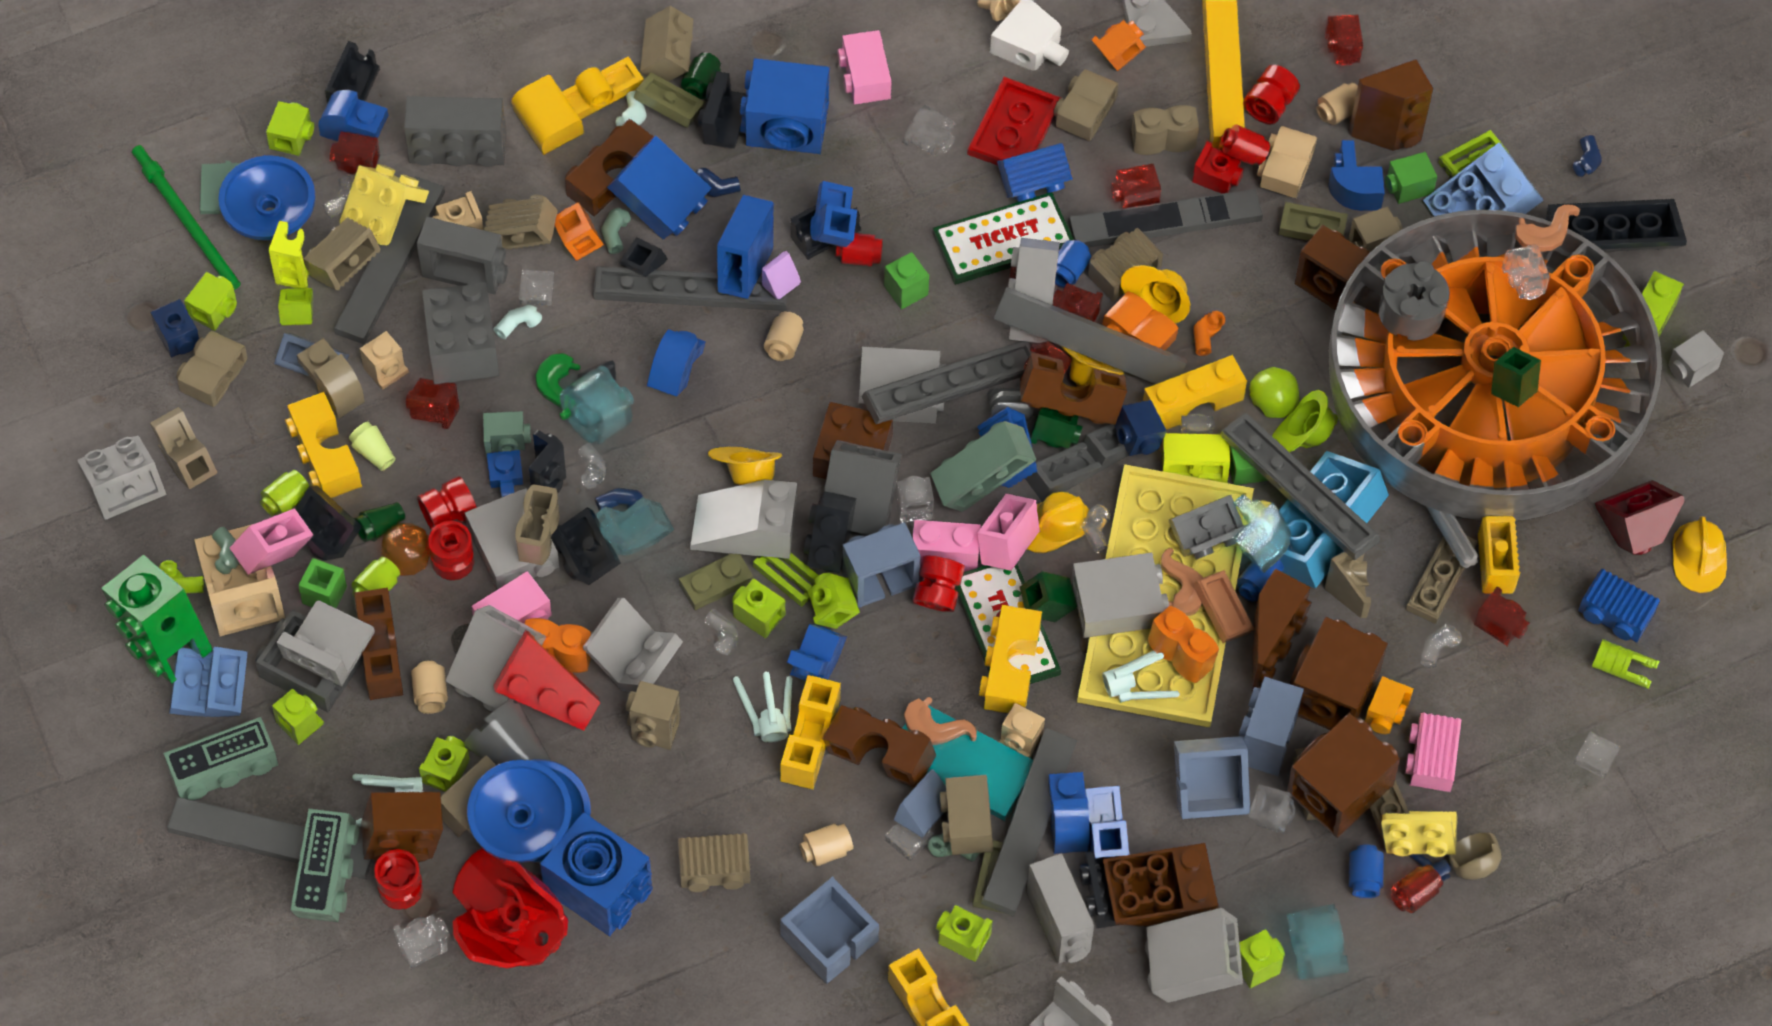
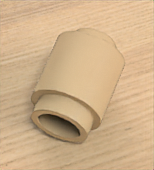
[1316,83,1358,125]
[764,311,804,361]
[411,661,448,714]
[799,823,853,867]

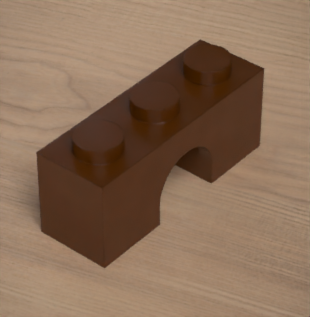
[565,119,654,217]
[1020,352,1127,425]
[354,588,404,700]
[822,705,936,788]

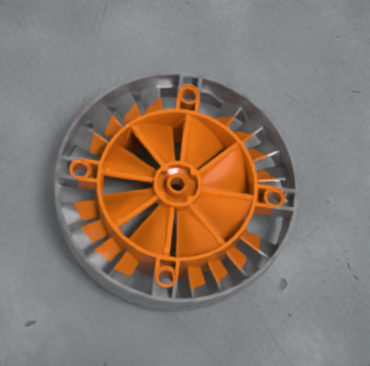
[1329,210,1662,520]

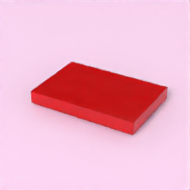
[967,77,1061,166]

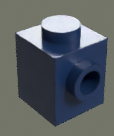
[151,299,199,358]
[1114,400,1167,456]

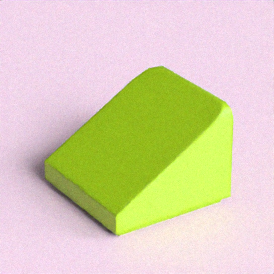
[278,288,313,325]

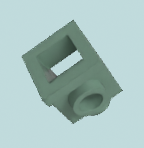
[483,411,531,458]

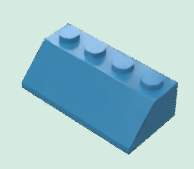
[1253,451,1389,589]

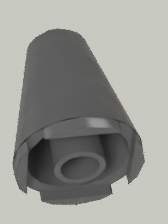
[464,700,551,766]

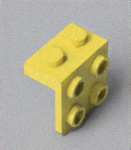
[340,164,429,246]
[1381,811,1457,857]

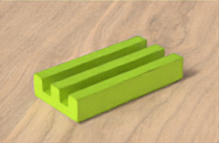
[1438,130,1509,177]
[753,552,819,607]

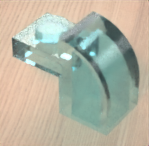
[1233,494,1291,573]
[595,497,674,555]

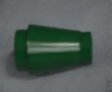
[354,502,406,542]

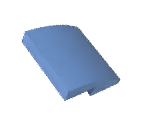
[169,647,248,717]

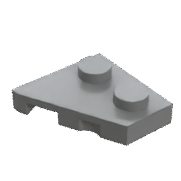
[1122,0,1192,47]

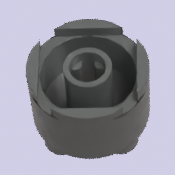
[1379,261,1450,340]

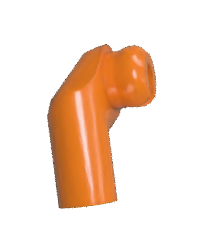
[1193,311,1226,356]

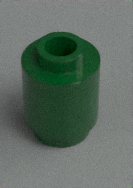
[681,52,721,99]

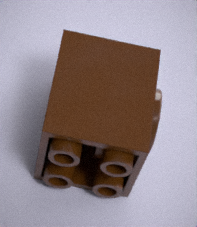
[1290,616,1388,730]
[1287,713,1400,838]

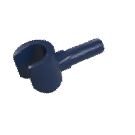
[1409,854,1451,884]

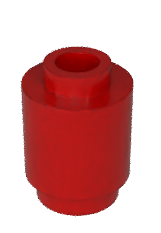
[1220,124,1270,165]
[836,233,883,267]

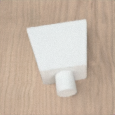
[990,0,1069,71]

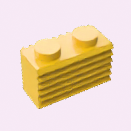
[1478,516,1521,594]

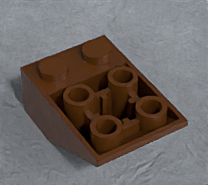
[1252,569,1312,692]
[1103,843,1219,926]

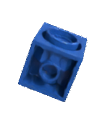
[740,58,830,154]
[540,812,653,937]

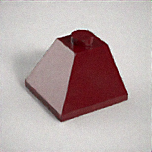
[1595,480,1685,555]

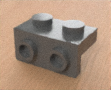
[1169,495,1251,559]

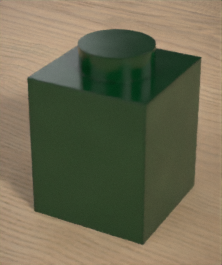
[1491,347,1541,407]
[1019,571,1077,622]

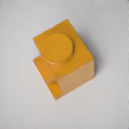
[1365,676,1414,735]

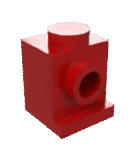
[1192,141,1244,194]

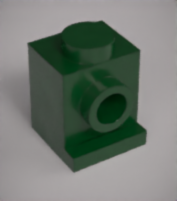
[1030,407,1083,449]

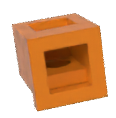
[1091,20,1146,71]
[555,202,604,261]

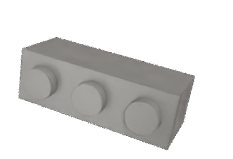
[1004,238,1060,344]

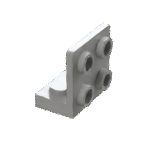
[77,436,167,520]
[583,598,683,692]
[277,601,375,686]
[1029,977,1113,1026]

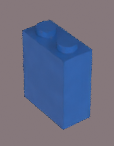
[607,136,711,240]
[717,195,774,299]

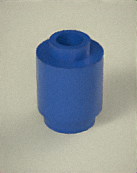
[1055,240,1092,288]
[1237,552,1284,602]
[1349,845,1384,898]

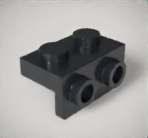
[698,71,746,149]
[529,430,566,494]
[296,485,362,560]
[551,507,621,585]
[1079,852,1126,929]

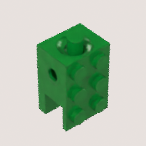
[101,555,213,684]

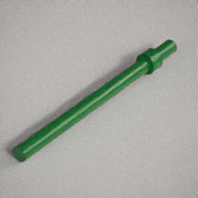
[132,145,241,290]

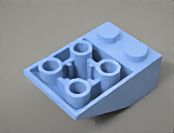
[1423,142,1544,217]

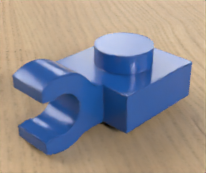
[487,450,523,497]

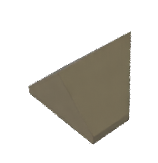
[1325,551,1371,618]

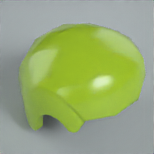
[1249,367,1300,418]

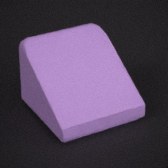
[762,251,801,299]

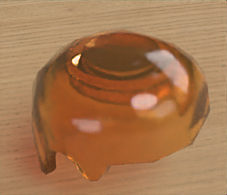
[381,523,430,576]

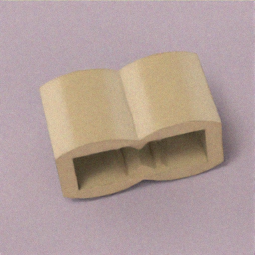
[1257,126,1317,198]

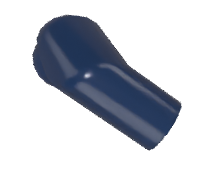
[1572,135,1602,177]
[695,168,741,197]
[595,488,645,513]

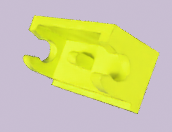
[269,221,309,288]
[1162,433,1230,483]

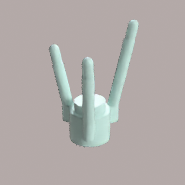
[1102,651,1180,703]
[733,671,792,742]
[352,774,423,827]

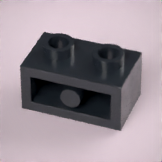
[804,491,857,573]

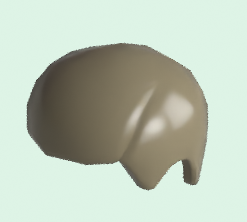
[1449,832,1502,880]

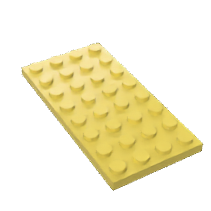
[1077,464,1254,728]

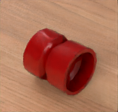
[1243,65,1300,125]
[417,476,477,530]
[428,521,475,581]
[912,555,965,612]
[374,849,423,910]

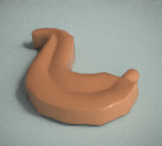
[1515,204,1580,252]
[1160,548,1203,616]
[904,697,977,745]

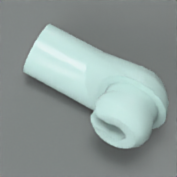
[616,90,646,126]
[493,305,542,339]

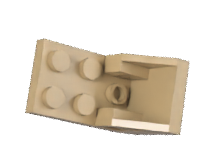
[194,524,285,636]

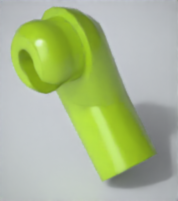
[159,560,204,594]

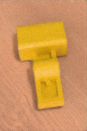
[511,56,644,155]

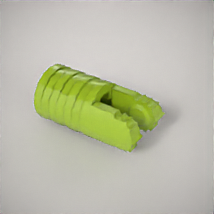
[1592,639,1659,689]

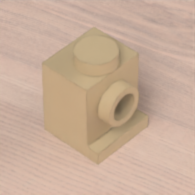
[432,191,483,230]
[360,331,409,390]
[999,703,1045,758]

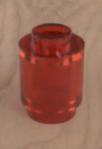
[1391,864,1443,914]

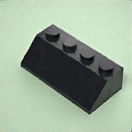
[1546,199,1687,252]

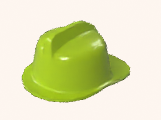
[1272,390,1338,452]

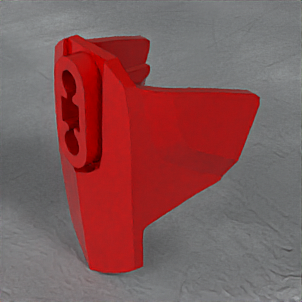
[452,848,568,968]

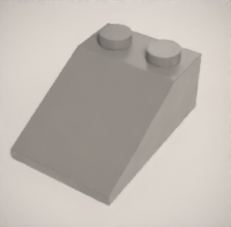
[690,480,797,559]

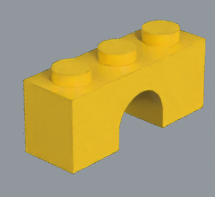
[1143,355,1247,430]
[285,392,362,498]
[979,605,1042,713]
[780,675,841,790]
[888,948,969,1026]

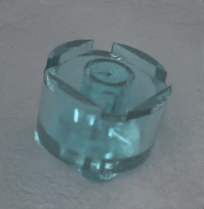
[560,365,634,445]
[1287,903,1349,980]

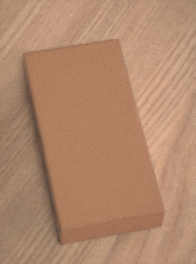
[1193,570,1254,643]

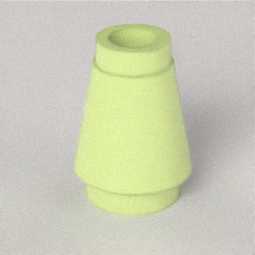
[349,422,396,471]

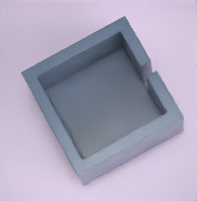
[842,522,921,608]
[1239,677,1304,776]
[1174,736,1250,819]
[780,877,879,984]

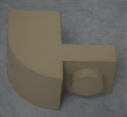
[297,338,365,419]
[150,407,218,489]

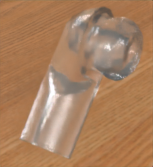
[323,174,355,218]
[578,443,607,490]
[1082,505,1111,553]
[704,609,738,656]
[1420,625,1462,668]

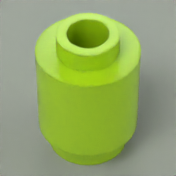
[260,469,309,516]
[351,557,400,598]

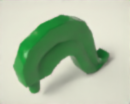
[535,353,581,420]

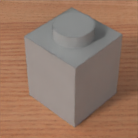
[1668,330,1724,388]

